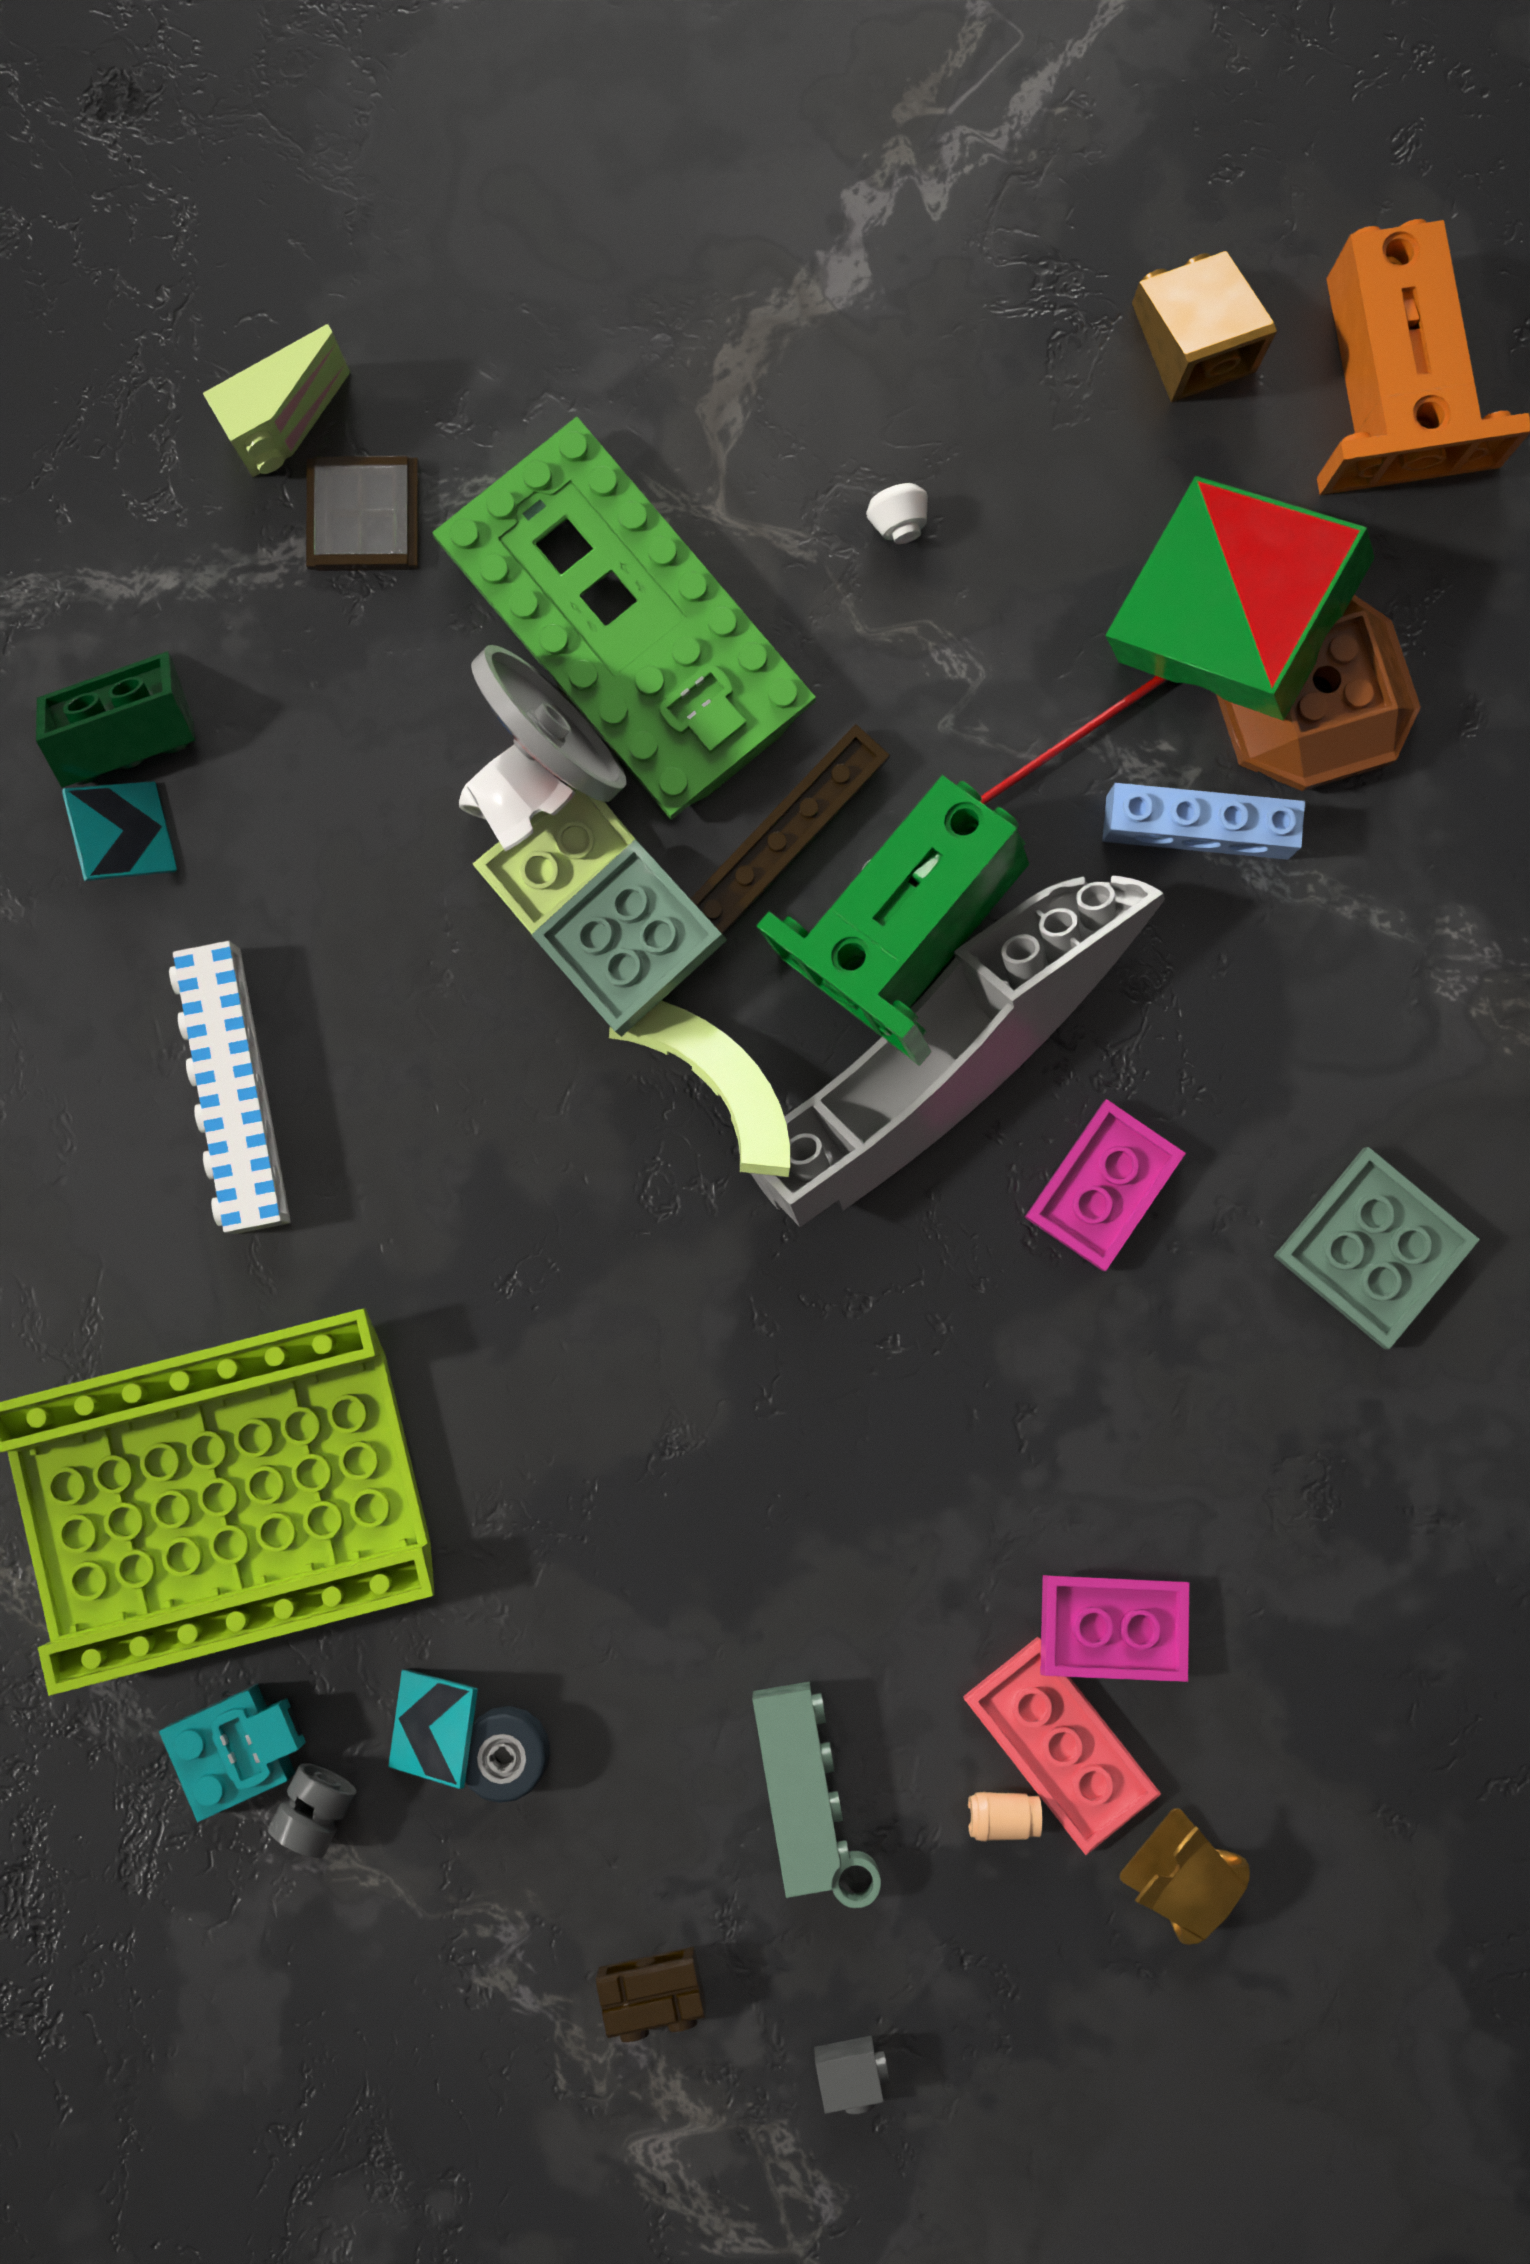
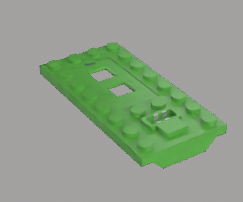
[432,417,816,820]

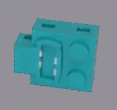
[159,1684,306,1822]

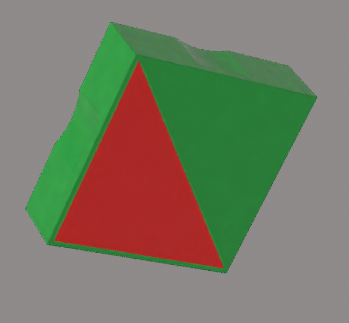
[1105,476,1375,721]

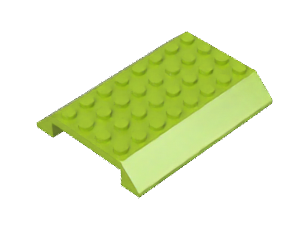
[0,1308,435,1696]

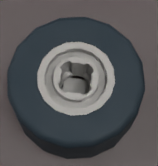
[465,1706,550,1803]

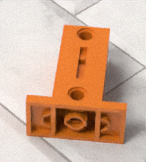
[1317,219,1530,495]

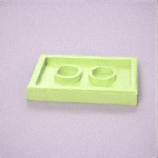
[473,785,638,935]

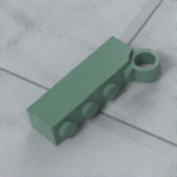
[752,1681,881,1908]

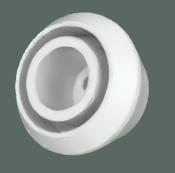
[866,483,928,544]

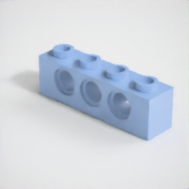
[1102,783,1305,860]

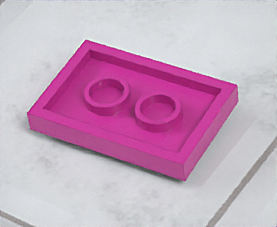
[1024,1099,1186,1271]
[1040,1575,1189,1682]

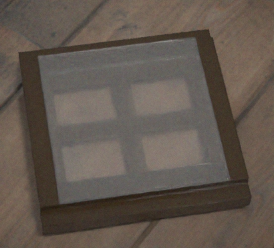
[306,456,419,571]

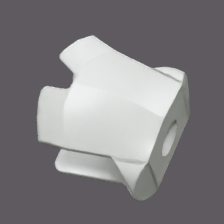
[459,744,576,852]

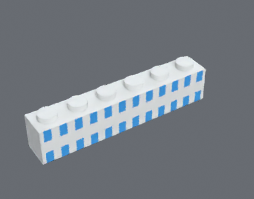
[169,941,291,1234]

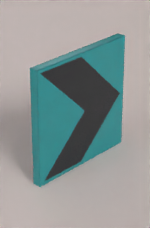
[62,781,177,881]
[388,1669,478,1789]

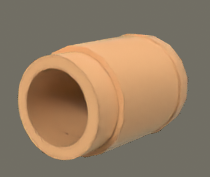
[968,1792,1042,1841]

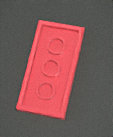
[963,1637,1161,1855]

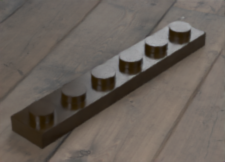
[690,724,890,935]

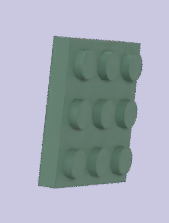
[532,839,727,1037]
[1274,1147,1480,1349]

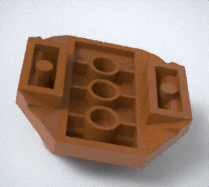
[1216,595,1421,791]

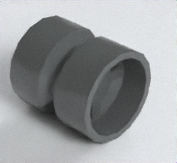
[267,1763,357,1858]

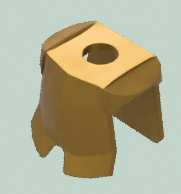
[1120,1808,1250,1945]

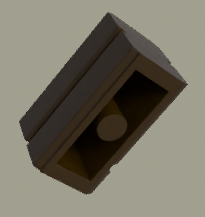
[596,1946,706,2042]

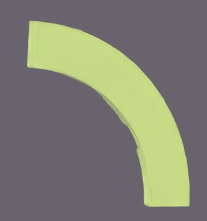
[609,1000,790,1177]

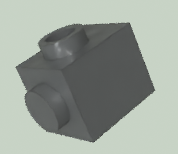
[814,2035,890,2114]

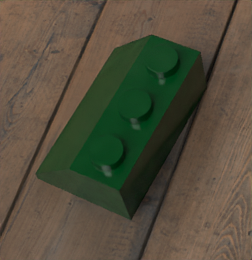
[36,651,195,788]

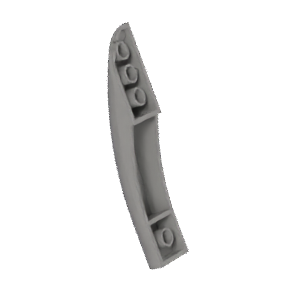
[738,876,1165,1227]

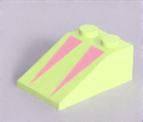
[203,324,350,477]

